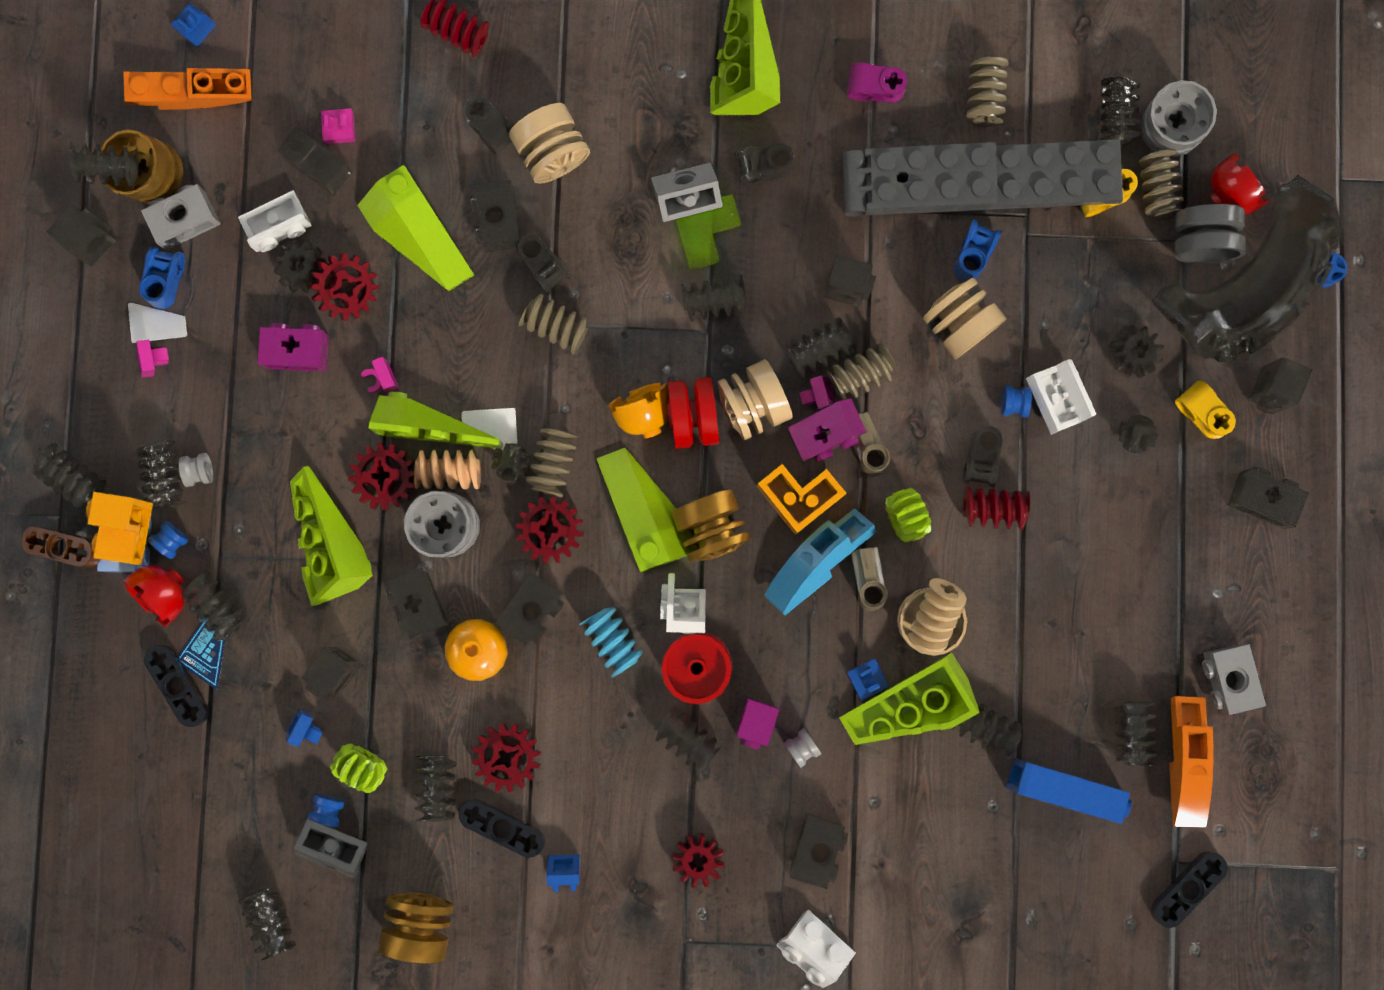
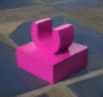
[321,109,356,144]
[135,339,169,378]
[361,356,400,394]
[800,376,836,410]

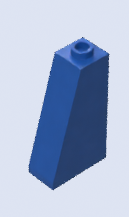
[1005,758,1132,824]

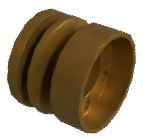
[97,129,184,204]
[671,489,751,563]
[378,892,454,963]

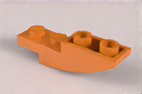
[123,68,252,110]
[1169,696,1213,828]

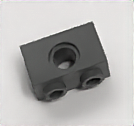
[294,819,367,879]

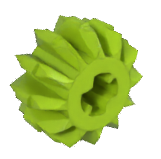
[885,488,931,542]
[330,744,387,793]

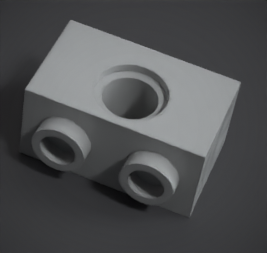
[651,162,723,222]
[141,184,221,250]
[1202,644,1266,715]

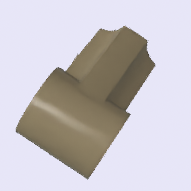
[853,412,890,476]
[851,547,888,611]

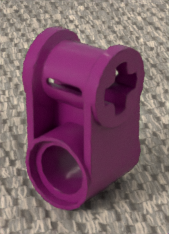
[847,62,907,103]

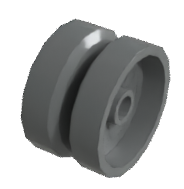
[1174,204,1246,263]

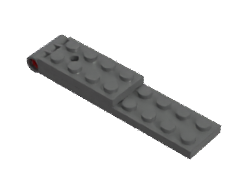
[843,139,1123,217]

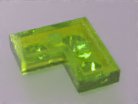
[676,194,741,270]

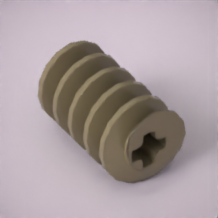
[966,57,1009,126]
[1138,150,1184,219]
[519,294,587,355]
[827,343,897,400]
[526,428,578,497]

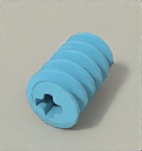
[579,607,643,678]

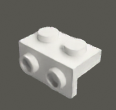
[238,190,312,252]
[1026,359,1096,435]
[660,573,706,635]
[777,910,856,988]

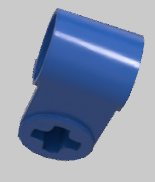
[954,219,1002,282]
[139,246,185,309]

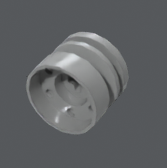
[1140,80,1217,158]
[404,491,480,557]

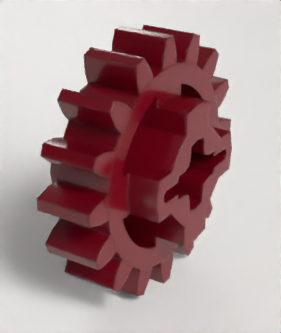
[309,252,379,321]
[348,443,415,511]
[516,496,584,564]
[472,723,541,793]

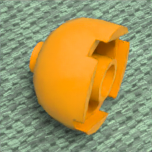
[608,383,670,438]
[445,619,508,681]

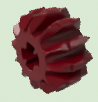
[671,833,725,888]

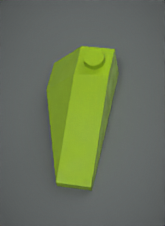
[710,0,780,115]
[357,165,474,291]
[369,391,503,449]
[596,448,698,574]
[290,466,373,606]
[839,652,980,745]

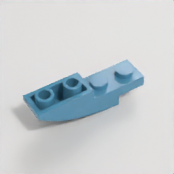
[764,508,877,616]

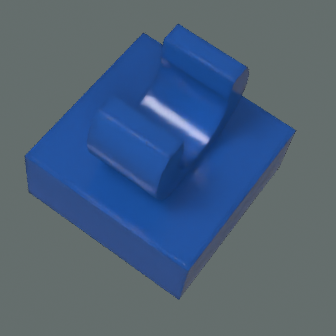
[171,3,216,47]
[846,658,889,701]
[285,708,323,747]
[546,854,580,892]

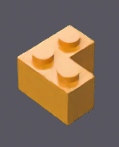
[757,464,847,535]
[86,492,153,565]

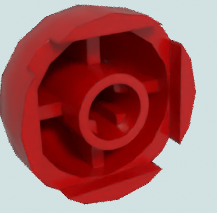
[1209,152,1270,215]
[122,565,185,627]

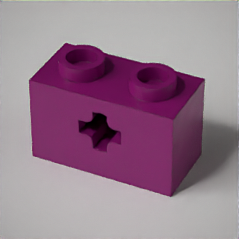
[258,323,329,372]
[788,399,867,463]
[735,697,779,750]

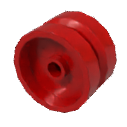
[667,377,719,449]
[661,632,733,704]

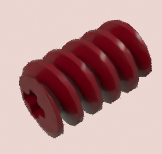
[420,0,490,58]
[963,487,1030,530]

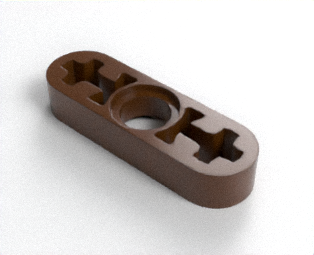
[21,526,101,567]

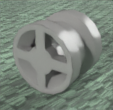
[179,453,213,487]
[783,728,821,768]

